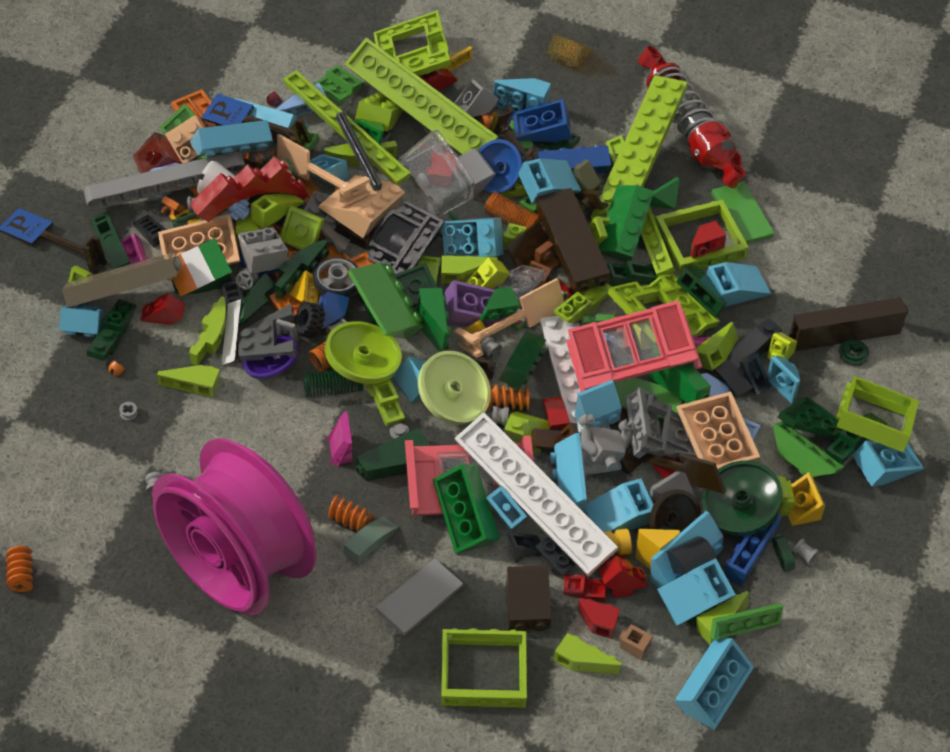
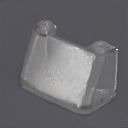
[398,129,475,217]

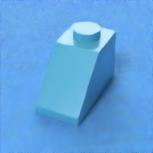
[486,485,527,532]

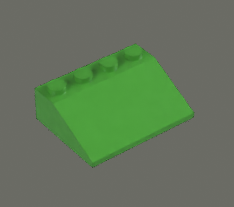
[347,262,424,339]

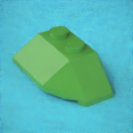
[773,421,844,477]

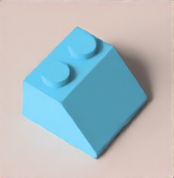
[59,304,106,337]
[575,380,622,428]

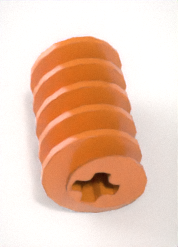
[490,384,530,411]
[328,495,373,532]
[6,545,33,592]

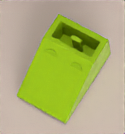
[354,93,404,131]

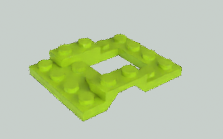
[374,10,452,76]
[607,273,720,343]

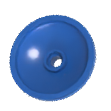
[478,139,523,193]

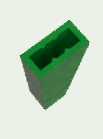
[647,342,711,403]

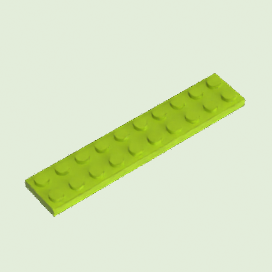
[344,37,499,155]
[590,75,688,221]

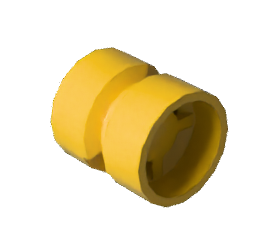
[602,529,632,557]

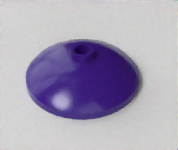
[243,336,299,379]

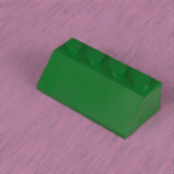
[598,185,654,262]
[433,464,500,554]

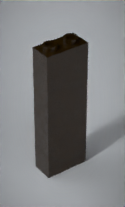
[536,188,610,293]
[789,297,908,351]

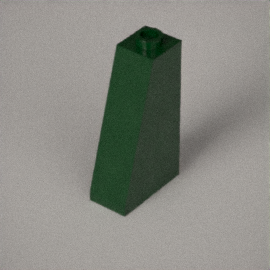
[355,428,431,481]

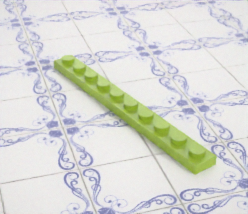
[283,70,411,186]
[606,135,675,277]

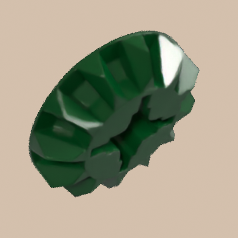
[838,339,869,365]

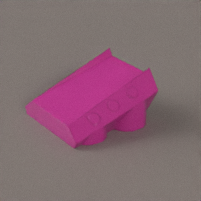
[327,412,352,467]

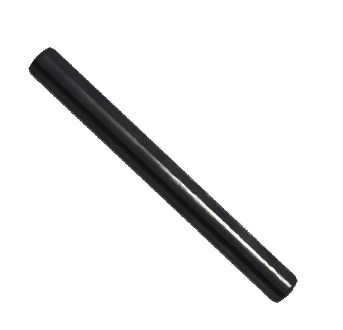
[336,112,382,191]

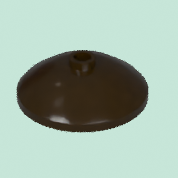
[649,489,702,533]

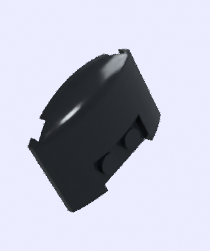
[368,201,445,274]

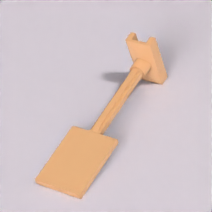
[277,134,370,208]
[453,278,564,358]

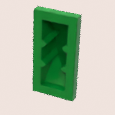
[355,118,384,146]
[650,177,679,209]

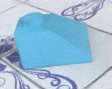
[310,154,350,187]
[767,356,800,404]

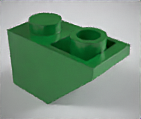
[480,287,520,321]

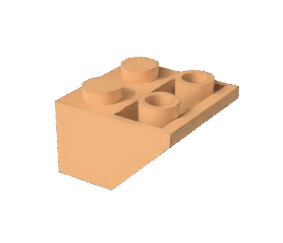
[165,115,206,164]

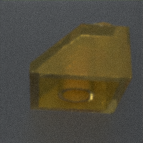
[546,34,593,68]

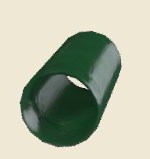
[303,370,364,398]

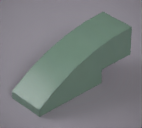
[344,516,398,564]

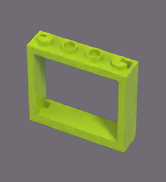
[655,200,749,276]
[836,376,919,453]
[441,628,527,708]

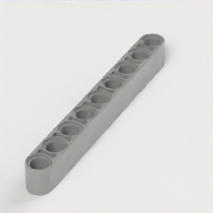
[84,151,246,210]

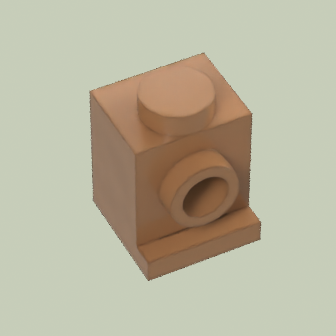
[619,624,653,660]

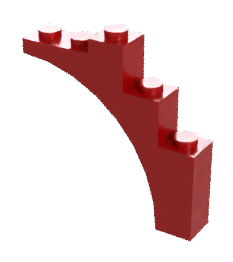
[190,157,309,222]

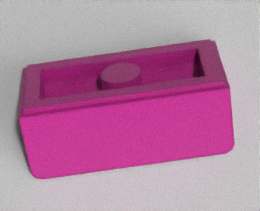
[121,233,147,264]

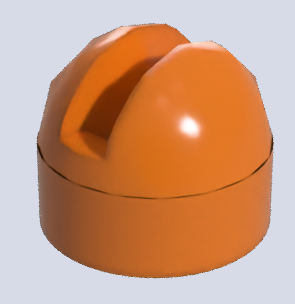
[108,360,126,376]

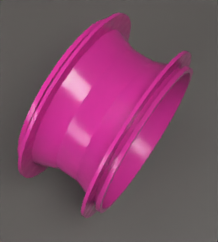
[152,438,317,615]

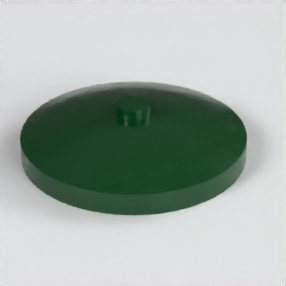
[702,460,783,536]

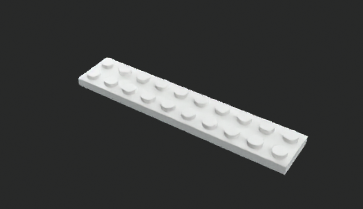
[540,316,622,475]
[455,413,618,577]

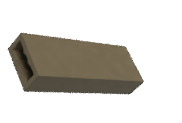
[62,252,182,307]

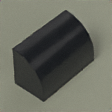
[666,536,717,574]

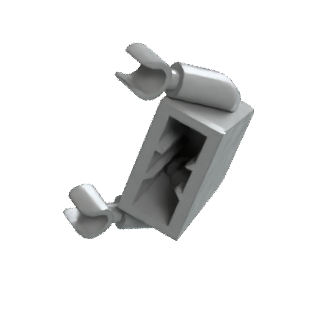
[579,414,635,471]

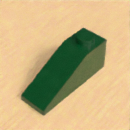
[676,266,726,318]

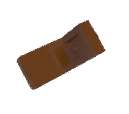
[532,423,579,449]

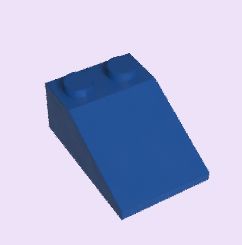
[513,99,573,142]

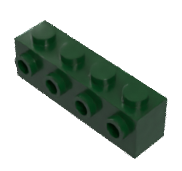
[499,330,546,390]

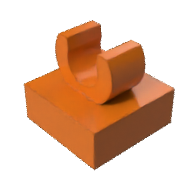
[161,196,186,217]

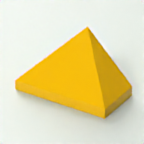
[445,46,473,71]
[290,271,319,304]

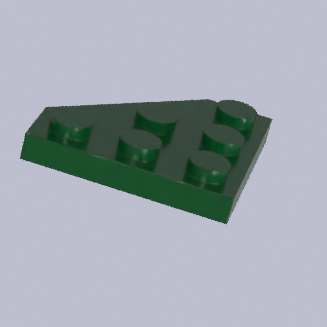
[777,397,843,439]

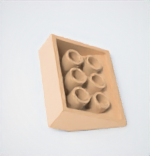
[319,175,405,238]
[158,214,240,280]
[676,391,760,469]

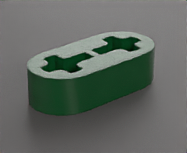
[772,535,795,572]

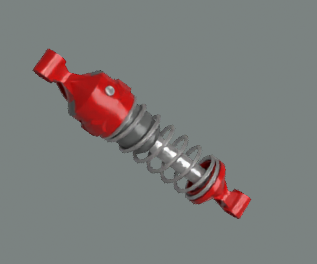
[638,46,746,189]

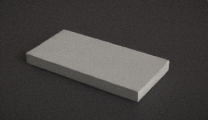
[376,558,463,636]

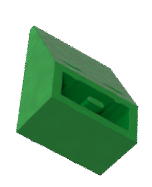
[416,288,451,352]

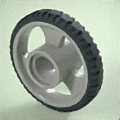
[313,257,358,297]

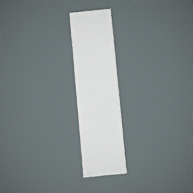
[222,299,241,365]

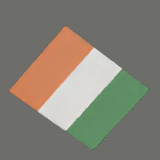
[172,238,232,296]

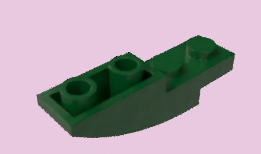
[91,212,131,269]
[275,240,329,299]
[87,299,136,361]
[826,413,887,464]

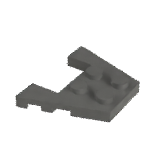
[304,191,350,255]
[238,304,296,361]
[640,393,697,458]

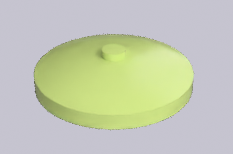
[418,351,491,425]

